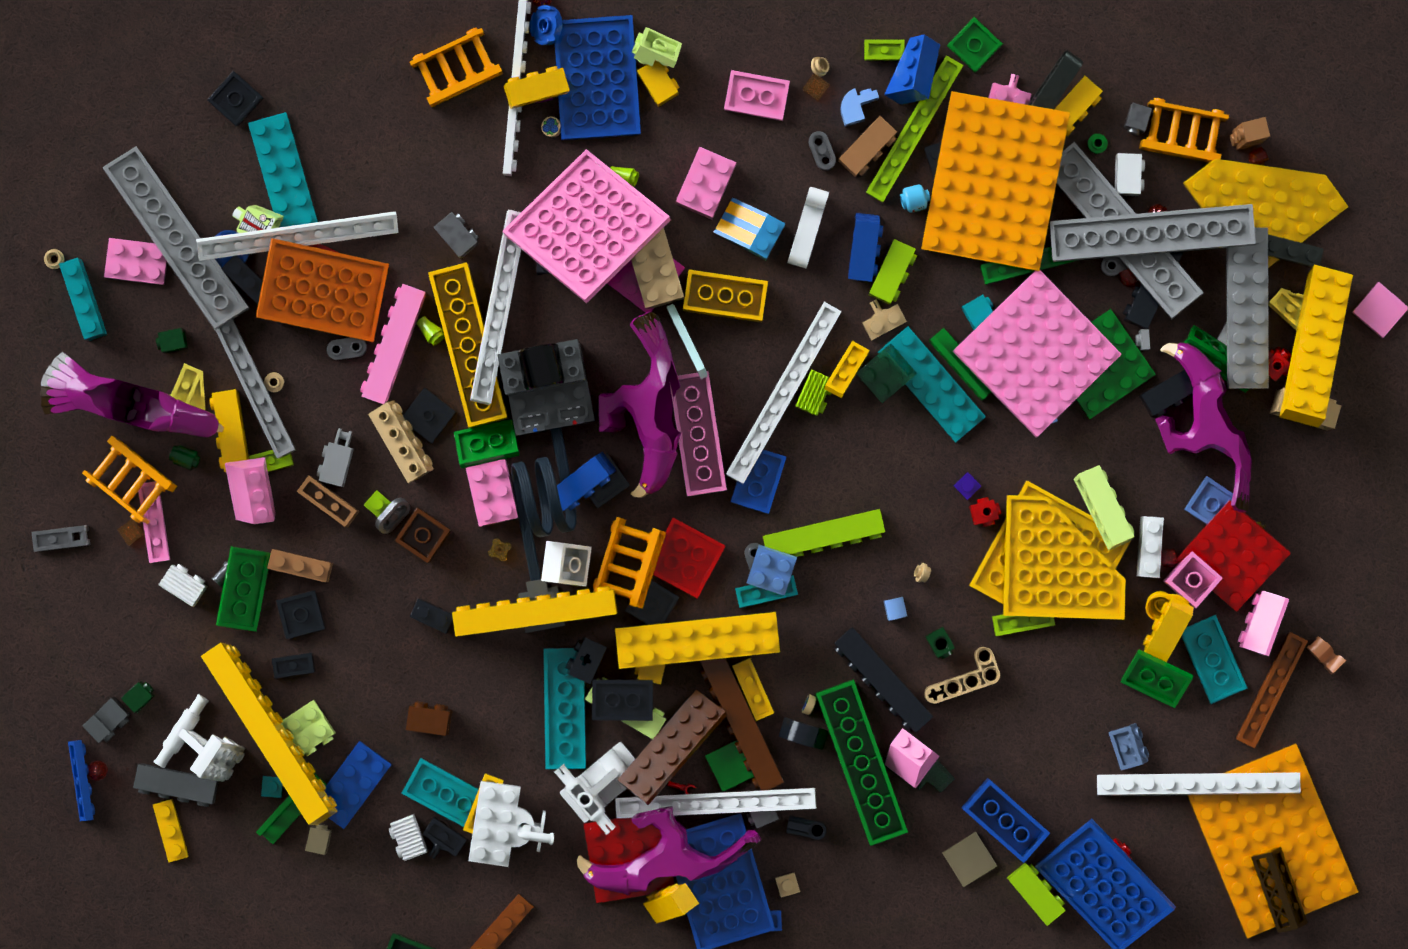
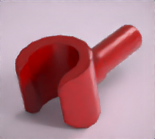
[668,781,696,794]

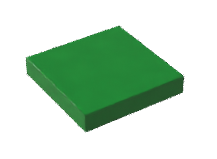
[947,17,1003,73]
[705,740,754,792]

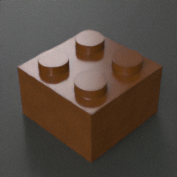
[394,507,452,563]
[406,701,452,736]

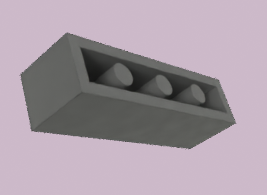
[133,763,219,807]

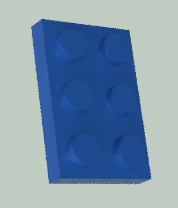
[731,450,786,514]

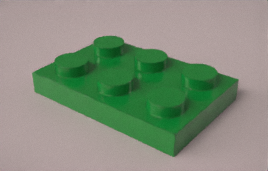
[454,419,520,469]
[1121,649,1193,708]

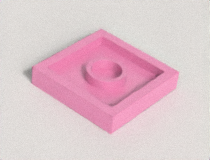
[1352,282,1408,338]

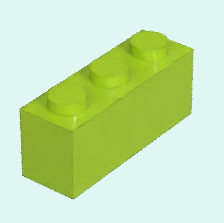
[868,239,917,305]
[1007,863,1066,926]

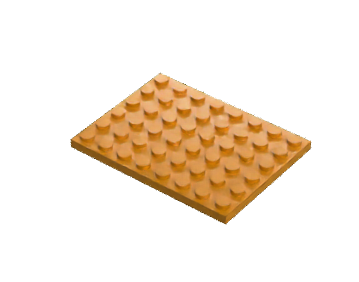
[921,91,1070,271]
[1187,743,1358,938]

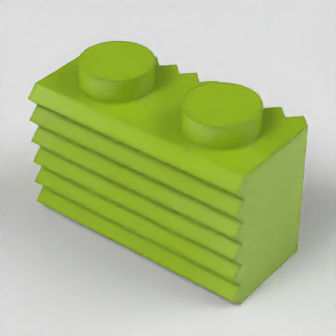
[795,370,831,416]

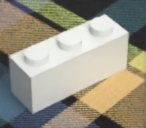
[1136,516,1164,578]

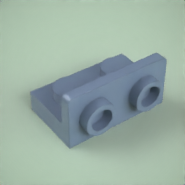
[1108,723,1149,770]

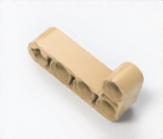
[924,647,1000,704]

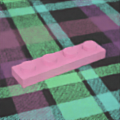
[138,481,170,563]

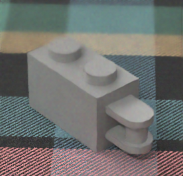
[317,428,354,487]

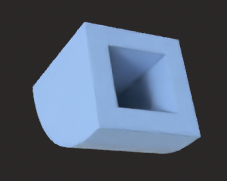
[884,597,907,621]

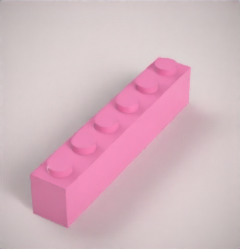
[360,284,427,404]

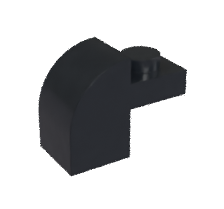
[779,717,828,750]

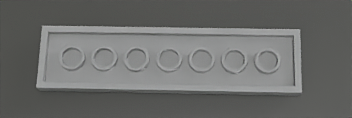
[1226,228,1269,389]

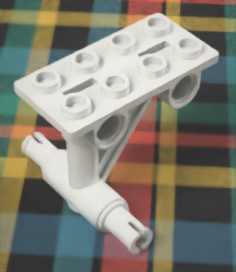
[154,694,245,782]
[554,742,635,835]

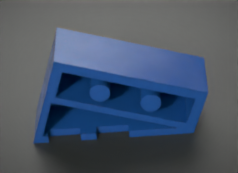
[884,34,940,104]
[848,213,883,282]
[557,451,617,511]

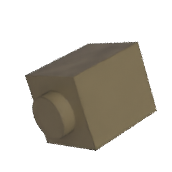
[305,824,332,855]

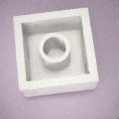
[541,541,592,586]

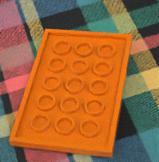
[256,238,389,342]

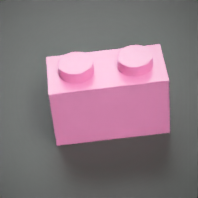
[1163,551,1222,608]
[885,728,940,788]

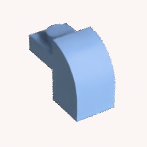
[841,88,879,127]

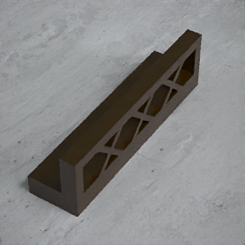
[1251,847,1308,933]

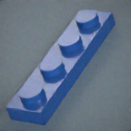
[68,740,95,821]

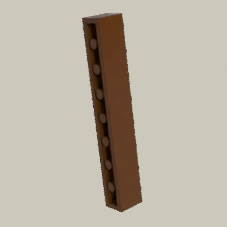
[696,658,784,790]

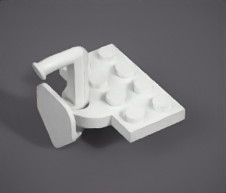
[468,781,554,867]

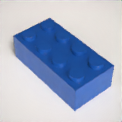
[961,778,1050,863]

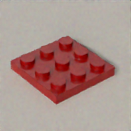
[653,518,726,599]

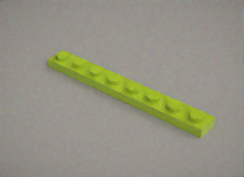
[866,55,963,203]

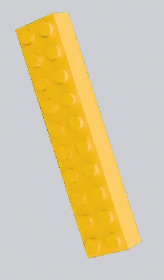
[201,643,338,825]

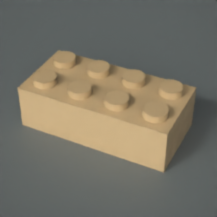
[631,227,684,310]

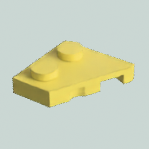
[1268,288,1304,330]
[171,363,205,410]

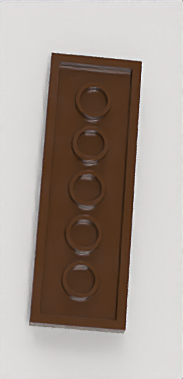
[618,690,727,805]

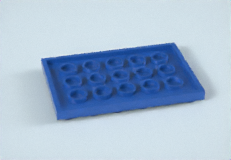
[555,15,641,140]
[676,813,775,949]
[1035,819,1176,949]

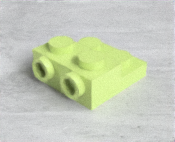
[632,27,682,68]
[281,700,336,756]

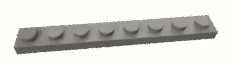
[216,319,296,459]

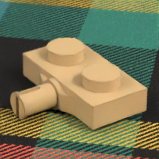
[862,299,907,340]

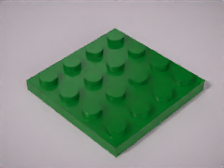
[1076,309,1156,420]

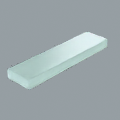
[667,304,708,379]

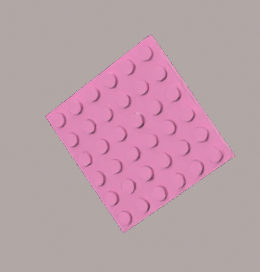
[503,149,671,303]
[952,270,1122,438]

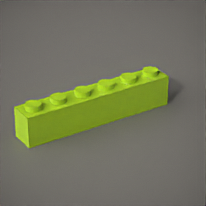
[762,509,885,557]

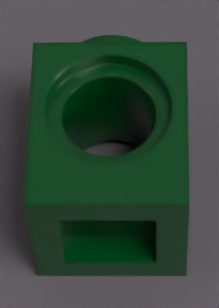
[156,328,188,353]
[925,627,955,659]
[121,681,155,713]

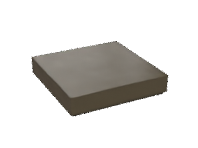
[942,832,997,887]

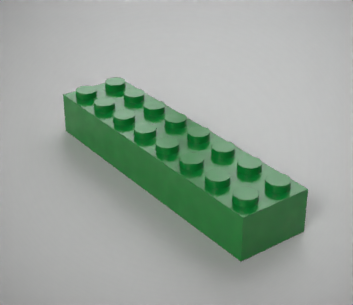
[815,679,908,846]

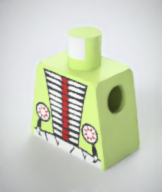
[233,205,284,233]

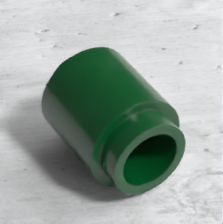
[169,445,201,470]

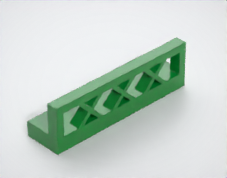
[1184,325,1249,393]
[929,328,991,401]
[256,773,327,844]

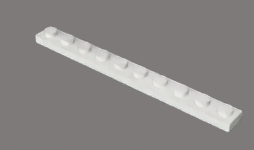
[503,0,531,176]
[470,210,521,405]
[196,212,399,261]
[726,302,841,484]
[1097,773,1301,796]
[615,788,817,818]

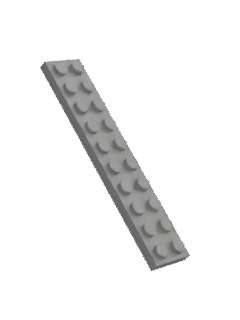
[1057,142,1203,319]
[103,146,249,330]
[1050,204,1256,262]

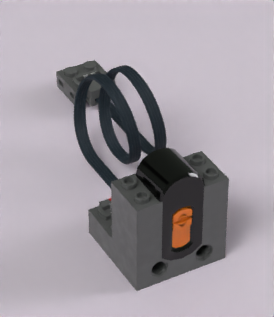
[497,339,595,633]

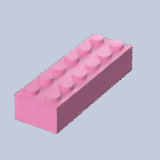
[669,371,727,497]

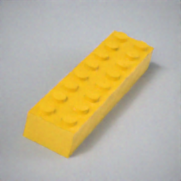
[428,262,509,428]
[1279,264,1353,428]
[452,586,617,637]
[615,612,780,669]

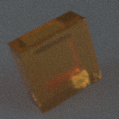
[802,73,830,101]
[117,519,145,546]

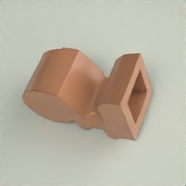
[1306,636,1346,675]

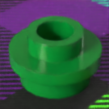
[1087,134,1108,154]

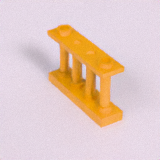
[410,28,503,108]
[1139,98,1229,163]
[82,436,177,524]
[593,517,666,609]

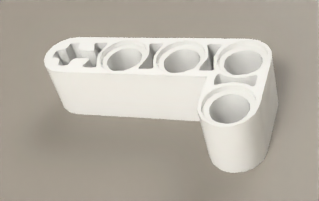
[787,186,829,269]

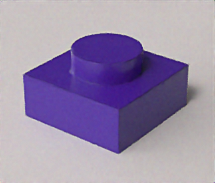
[953,472,981,500]

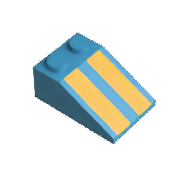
[714,197,785,261]

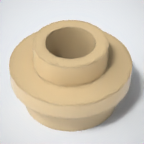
[811,57,829,77]
[44,249,64,269]
[264,372,284,392]
[914,563,931,583]

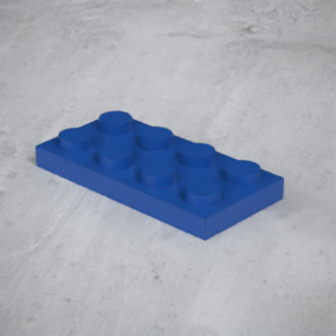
[324,741,392,829]

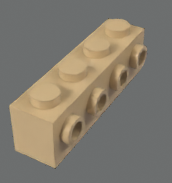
[368,400,434,483]

